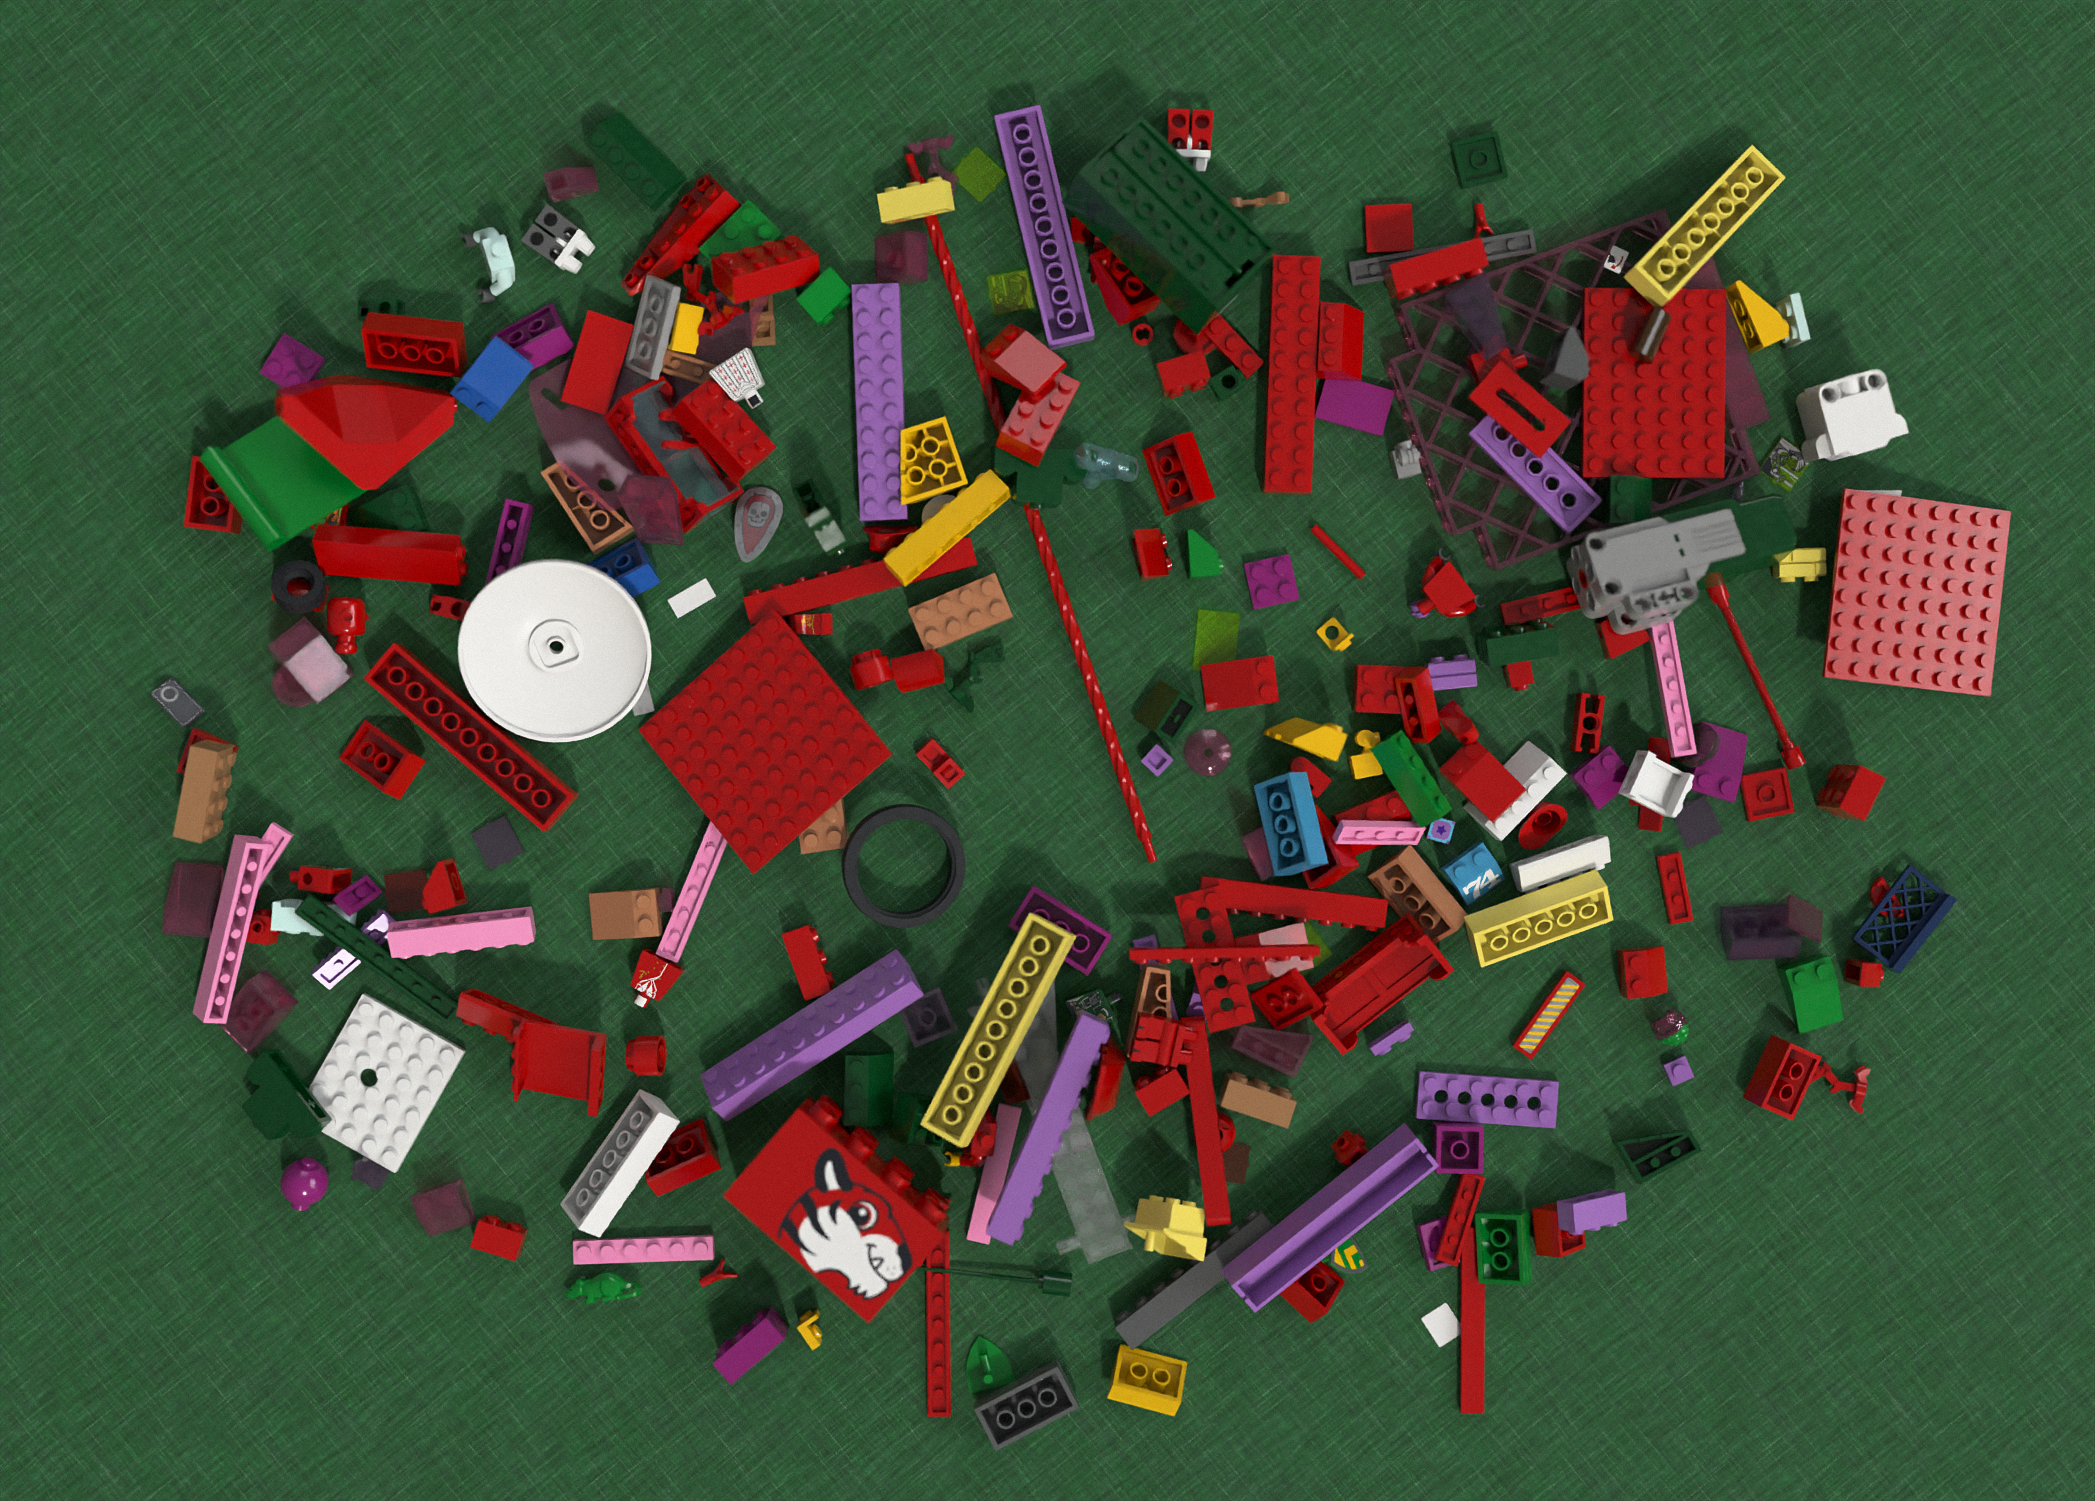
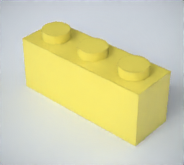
[877,177,955,224]

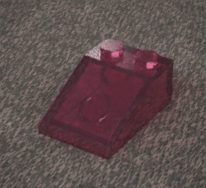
[617,474,684,546]
[267,616,354,705]
[162,862,224,938]
[217,969,299,1055]

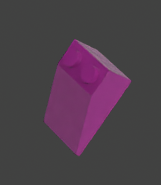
[1687,722,1748,803]

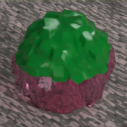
[1652,1008,1689,1046]

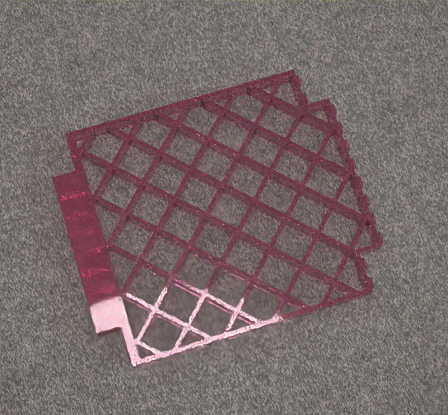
[1385,208,1771,571]

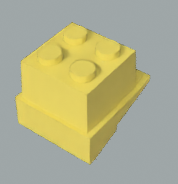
[1124,1195,1207,1261]

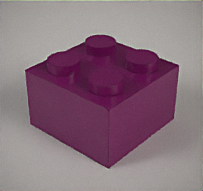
[1432,1122,1484,1174]

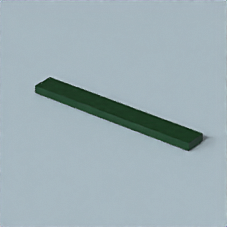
[294,893,458,1025]

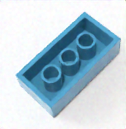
[1254,772,1328,876]

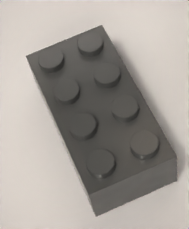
[974,1359,1079,1451]

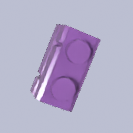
[1424,654,1477,691]

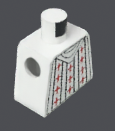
[709,348,765,409]

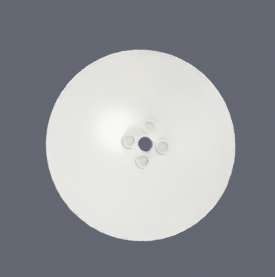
[458,559,652,742]

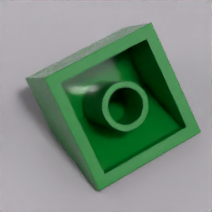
[796,267,852,327]
[1185,529,1223,580]

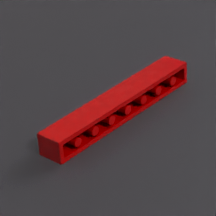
[1199,875,1388,931]

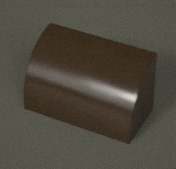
[1629,306,1672,364]

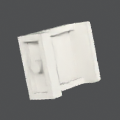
[1618,750,1694,818]

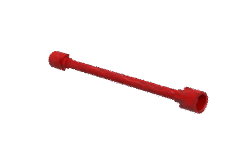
[1706,584,1806,770]

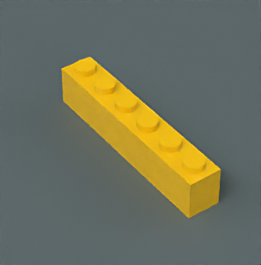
[883,469,1011,587]

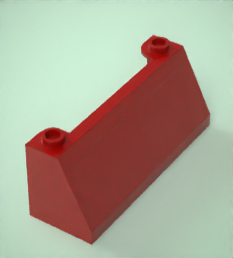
[1310,912,1454,1055]

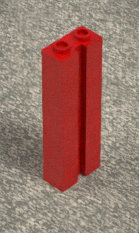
[312,524,469,586]

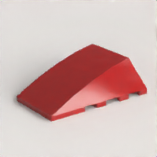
[1085,1034,1126,1121]

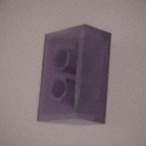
[1720,904,1803,961]

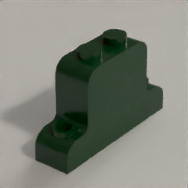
[792,478,849,556]

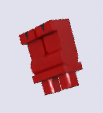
[1129,1011,1197,1067]

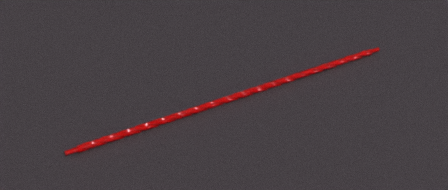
[904,153,1157,863]

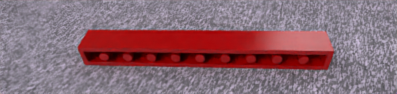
[743,536,978,626]

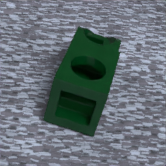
[358,298,405,322]

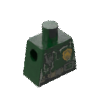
[1065,986,1123,1024]

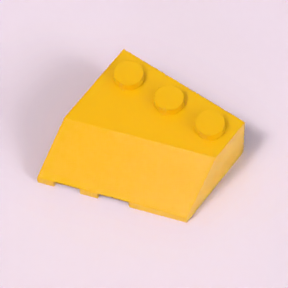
[900,416,968,506]
[1264,717,1347,761]

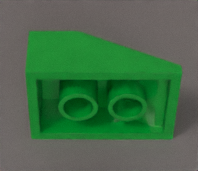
[1777,953,1843,1034]

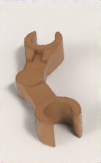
[1228,192,1289,210]

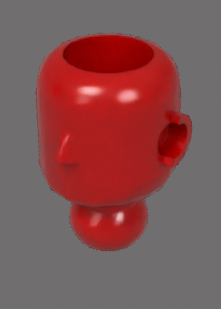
[327,597,369,654]

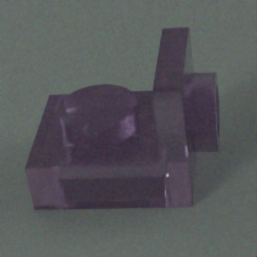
[350,1157,391,1191]

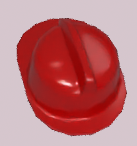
[862,525,918,554]
[1518,801,1567,850]

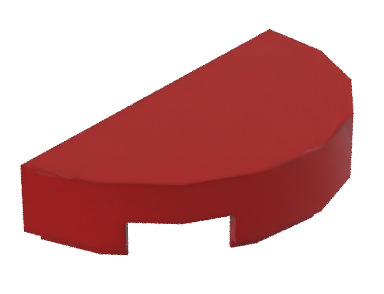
[1870,876,1904,918]

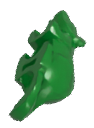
[564,1271,641,1304]

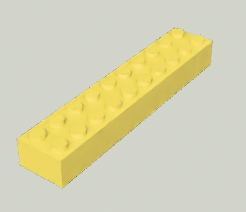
[920,913,1076,1148]

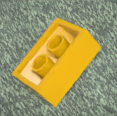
[1107,1344,1187,1416]

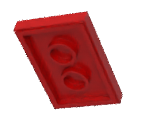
[1249,967,1324,1031]

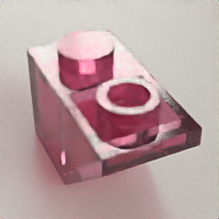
[543,167,600,202]

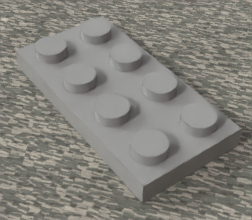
[625,275,681,380]

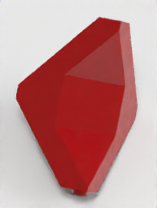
[275,375,457,490]

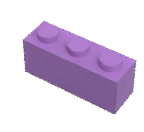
[1557,1189,1627,1235]

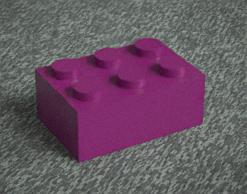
[713,1306,789,1385]

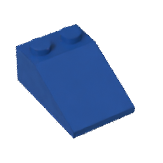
[450,336,535,422]

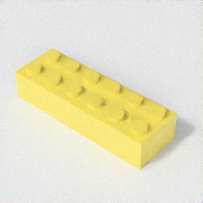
[1464,869,1613,968]

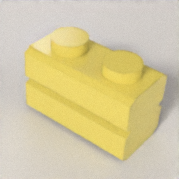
[1772,548,1827,582]

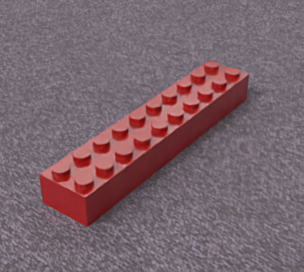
[1262,255,1321,495]
[363,643,579,832]

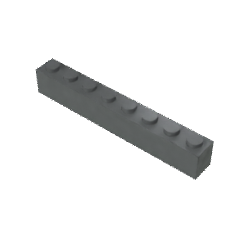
[1114,1208,1275,1350]

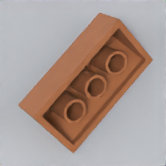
[1368,844,1468,944]

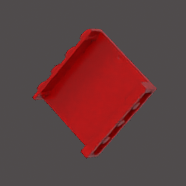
[511,1019,607,1117]

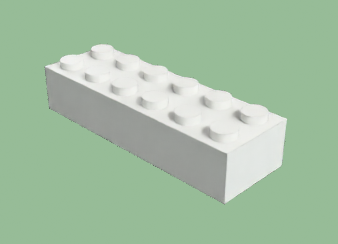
[560,1089,680,1237]

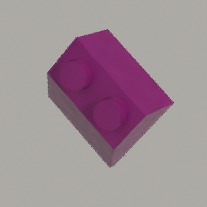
[1568,745,1628,811]

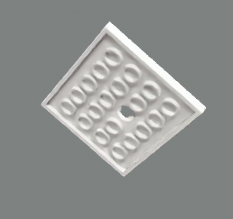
[309,993,466,1173]

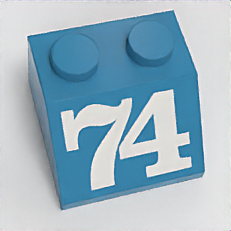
[1440,841,1505,906]

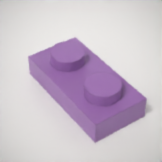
[1367,1019,1414,1056]

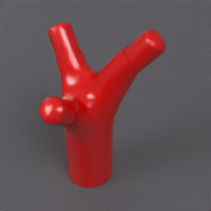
[1472,204,1494,240]
[699,1259,738,1287]

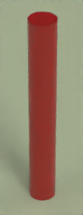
[1310,524,1366,580]

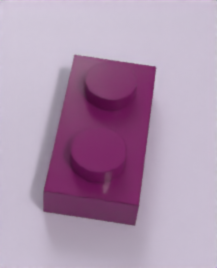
[333,875,383,917]

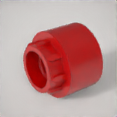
[849,649,894,691]
[625,1035,667,1076]

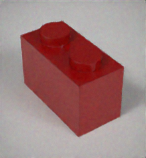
[470,1215,528,1261]

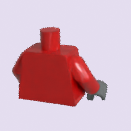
[1415,548,1485,618]

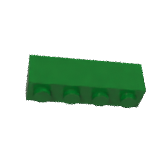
[1370,729,1452,828]

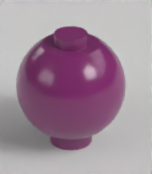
[280,1157,329,1211]

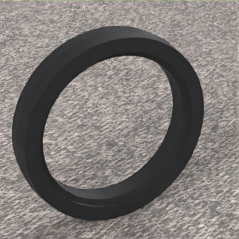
[841,804,965,928]

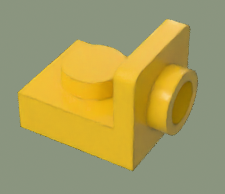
[797,1309,822,1351]

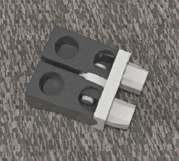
[521,204,595,274]

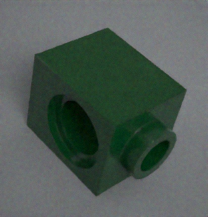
[1208,365,1246,403]

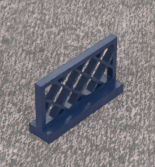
[1851,865,1957,974]

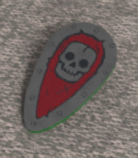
[734,487,783,564]

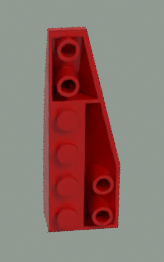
[620,173,741,296]

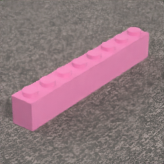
[193,835,269,1024]

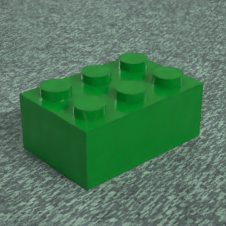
[699,199,784,264]

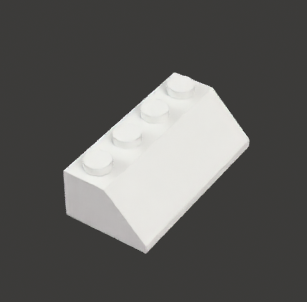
[1463,741,1567,841]
[1509,834,1611,894]

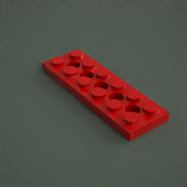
[1174,884,1255,1033]

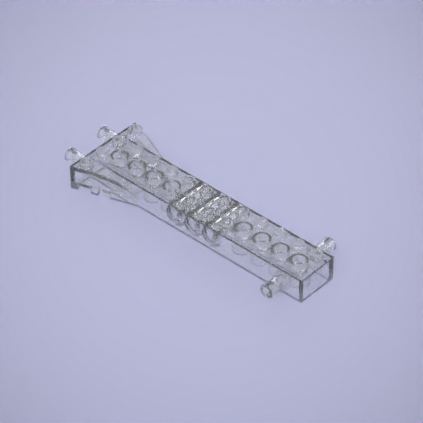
[967,976,1137,1265]

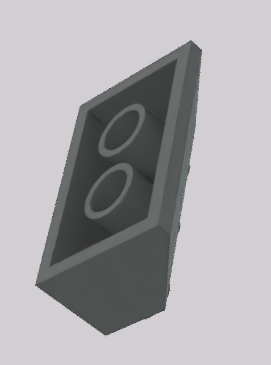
[1539,326,1590,391]

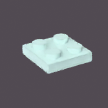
[1775,293,1810,349]

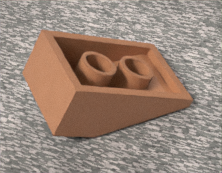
[589,887,663,940]

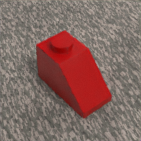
[1844,958,1884,987]

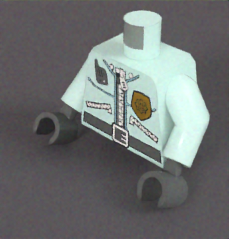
[459,227,515,303]

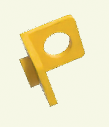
[1316,617,1354,652]

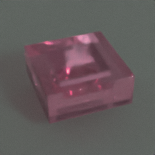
[658,888,675,912]

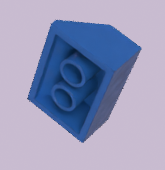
[586,537,661,598]

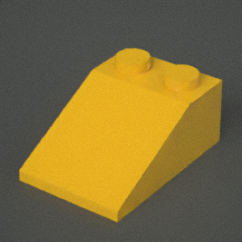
[1725,280,1790,354]

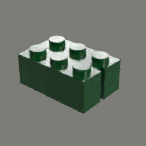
[1475,618,1560,667]

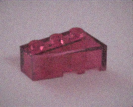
[1228,1026,1314,1078]

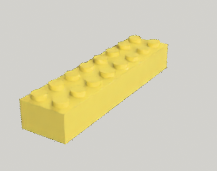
[1624,145,1786,308]

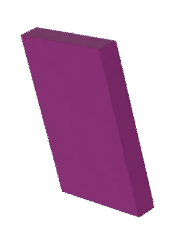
[1314,379,1395,437]

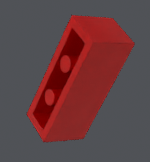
[1394,666,1441,743]
[782,924,835,1001]

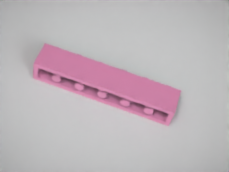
[387,906,536,959]

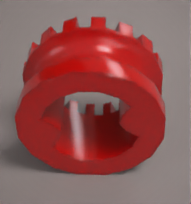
[1132,324,1153,346]

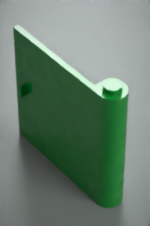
[200,416,368,551]

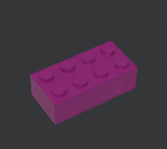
[1008,884,1113,975]

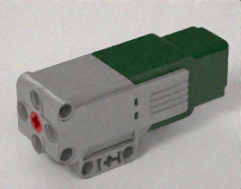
[1566,493,1797,635]

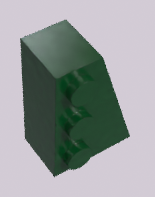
[1612,1129,1702,1184]

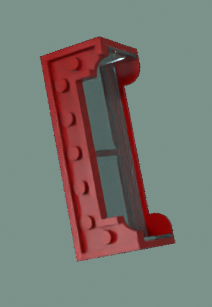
[604,376,744,533]

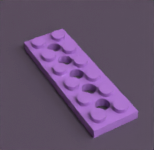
[1467,415,1602,534]
[1415,1071,1559,1128]

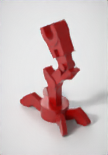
[683,264,744,336]
[1810,1061,1870,1114]

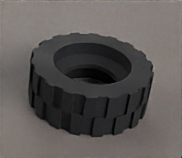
[270,560,327,614]

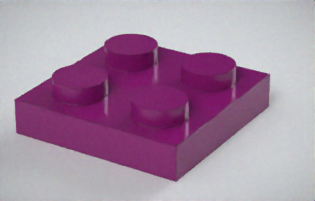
[259,333,326,387]
[1243,554,1299,610]

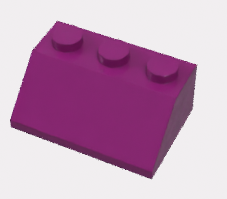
[491,303,575,370]

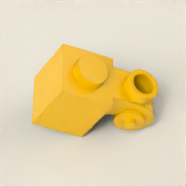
[1348,730,1383,780]

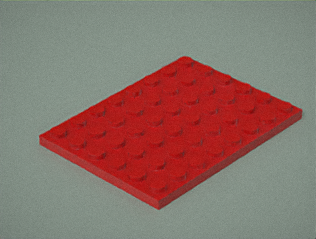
[1581,288,1726,479]

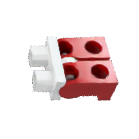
[1167,108,1214,174]

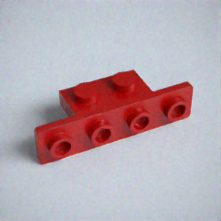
[1629,737,1671,832]

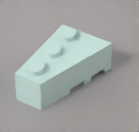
[271,899,357,936]

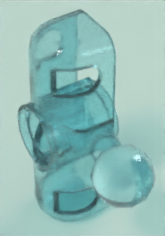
[1074,443,1139,489]

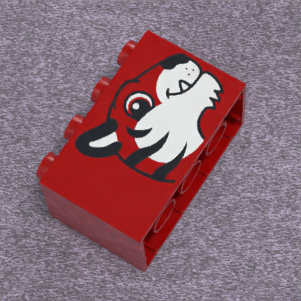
[723,1095,950,1323]

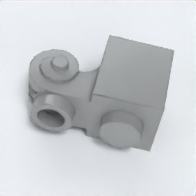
[1389,440,1422,481]

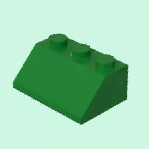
[1475,1209,1532,1286]

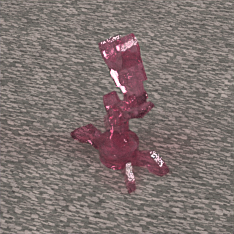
[907,134,959,199]

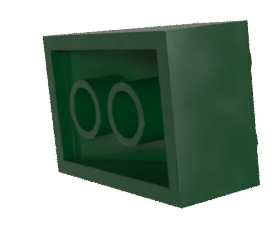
[348,485,431,533]

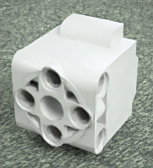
[1796,370,1909,463]

